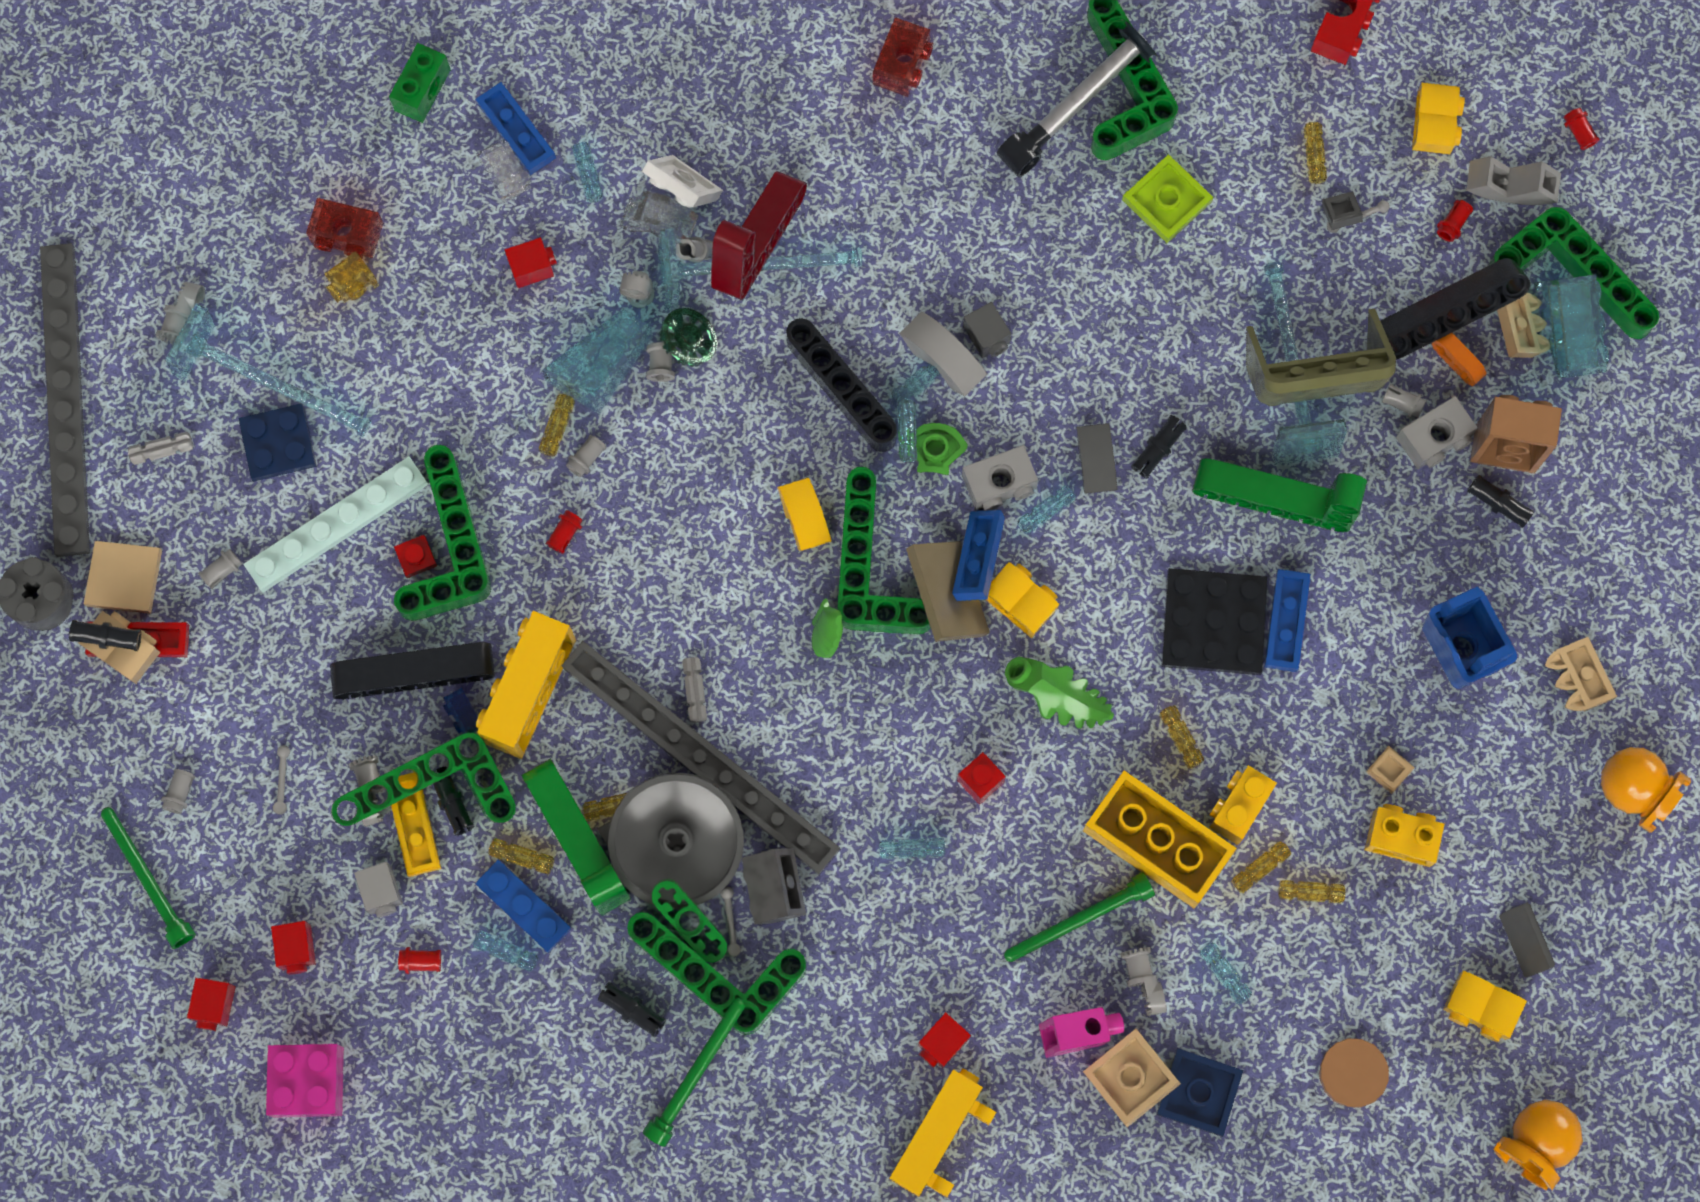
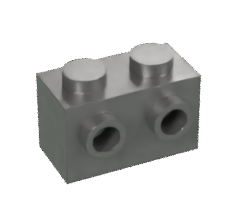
[742,848,806,924]

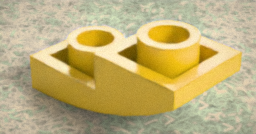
[777,477,832,551]

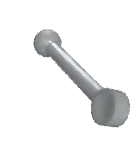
[1327,200,1390,233]
[273,745,290,815]
[720,886,741,957]

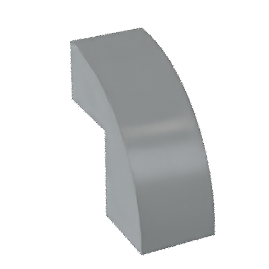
[1466,156,1561,205]
[899,311,987,396]

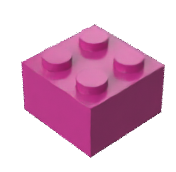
[266,1044,344,1118]

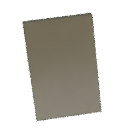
[906,541,990,642]

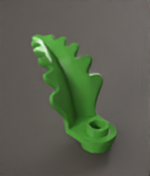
[1005,657,1114,729]

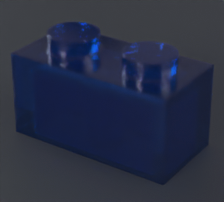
[443,688,479,734]

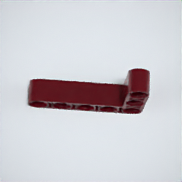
[711,171,807,300]

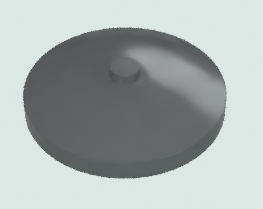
[608,773,744,909]

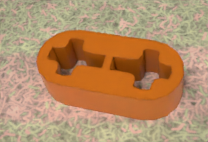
[1432,333,1487,386]

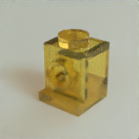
[324,251,379,303]

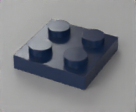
[238,403,317,482]
[1156,1048,1243,1137]

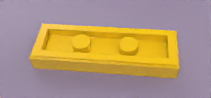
[391,772,441,877]

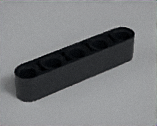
[1381,258,1530,360]
[786,318,897,452]
[330,642,495,700]

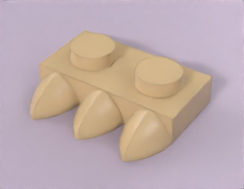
[1497,293,1552,358]
[1545,637,1617,712]

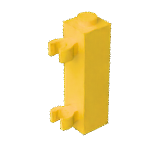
[889,1068,997,1198]

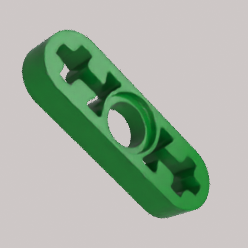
[652,879,727,962]

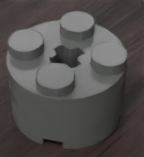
[0,557,74,631]

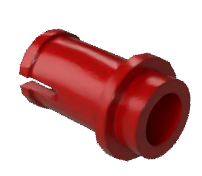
[1563,107,1600,151]
[1437,200,1473,242]
[545,510,583,554]
[398,947,442,974]

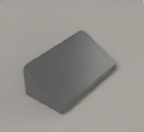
[1499,902,1555,977]

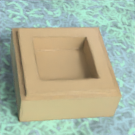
[1366,746,1415,794]

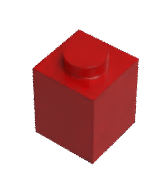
[504,237,557,288]
[957,752,1006,805]
[271,921,316,975]
[187,977,236,1031]
[918,1012,971,1068]

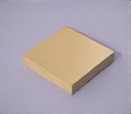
[84,541,162,614]
[1083,1029,1181,1127]

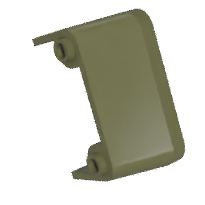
[1246,308,1396,406]

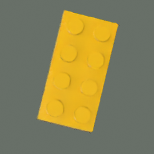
[476,611,576,760]
[1083,770,1237,909]

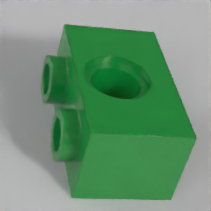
[389,43,451,123]

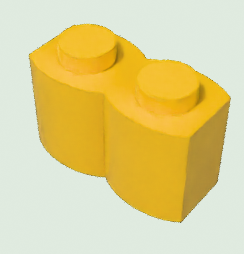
[1412,82,1465,155]
[986,562,1059,638]
[1443,970,1527,1042]

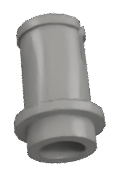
[1382,384,1427,418]
[566,435,606,477]
[198,549,242,589]
[161,769,195,814]

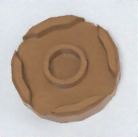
[1319,1038,1389,1108]

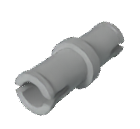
[676,237,713,263]

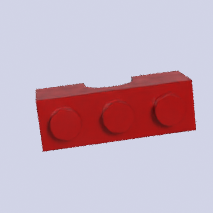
[1311,0,1380,65]

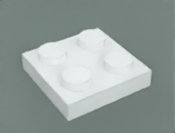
[642,155,723,208]

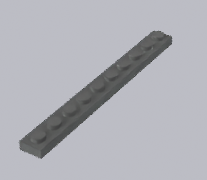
[40,243,90,557]
[562,641,841,876]

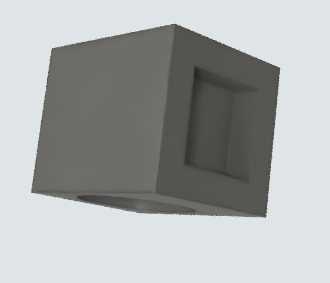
[963,302,1011,358]

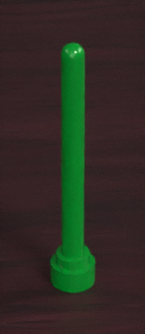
[101,807,196,949]
[1004,872,1155,962]
[642,998,745,1147]

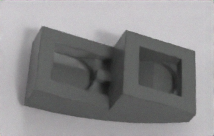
[1076,423,1118,494]

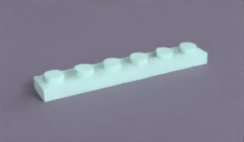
[243,456,428,593]

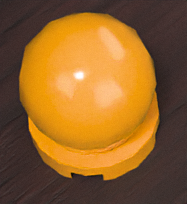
[1601,747,1691,833]
[1493,1099,1583,1190]

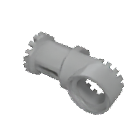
[619,271,655,308]
[156,281,205,346]
[348,755,385,827]
[1120,947,1167,1016]

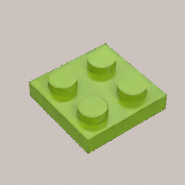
[1122,154,1214,243]

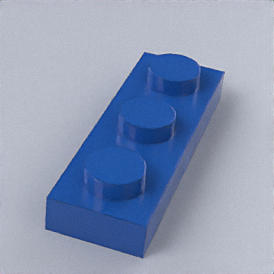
[475,82,556,176]
[952,510,1005,601]
[1264,569,1311,672]
[475,859,572,954]

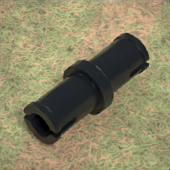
[1131,415,1187,479]
[1467,475,1534,528]
[69,620,142,651]
[433,766,475,836]
[598,982,666,1037]

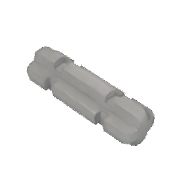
[128,432,193,465]
[682,657,707,723]

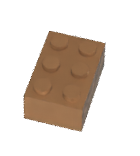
[1470,395,1562,474]

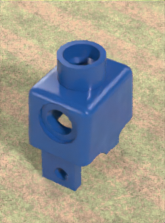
[1422,586,1517,689]

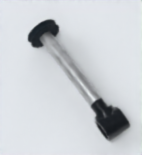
[997,21,1157,177]

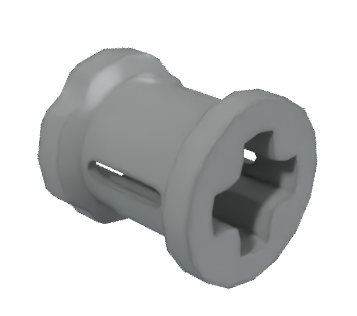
[646,342,675,382]

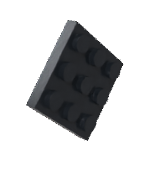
[1161,568,1267,675]

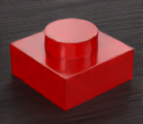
[394,534,437,578]

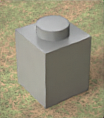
[354,862,403,918]

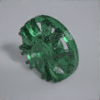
[659,308,718,367]

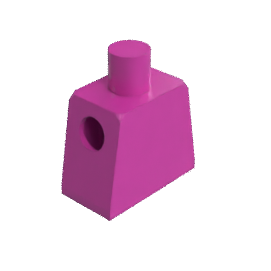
[1039,1007,1124,1058]

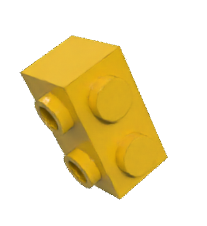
[1209,765,1277,845]
[1364,804,1445,867]

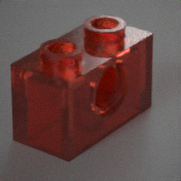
[873,17,934,97]
[306,198,384,259]

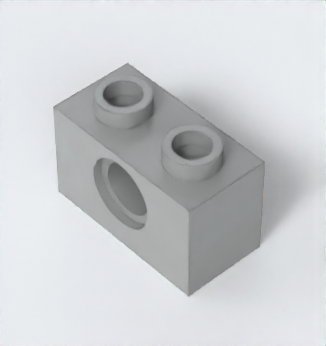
[1396,396,1478,469]
[962,445,1038,511]

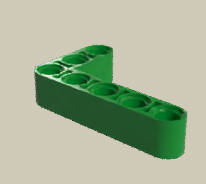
[1087,0,1178,160]
[1489,207,1659,339]
[394,445,492,621]
[1192,458,1367,532]
[838,467,931,635]
[331,732,516,826]
[521,758,631,916]
[627,912,807,1035]

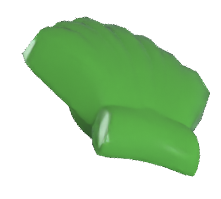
[905,423,968,475]
[812,598,843,658]

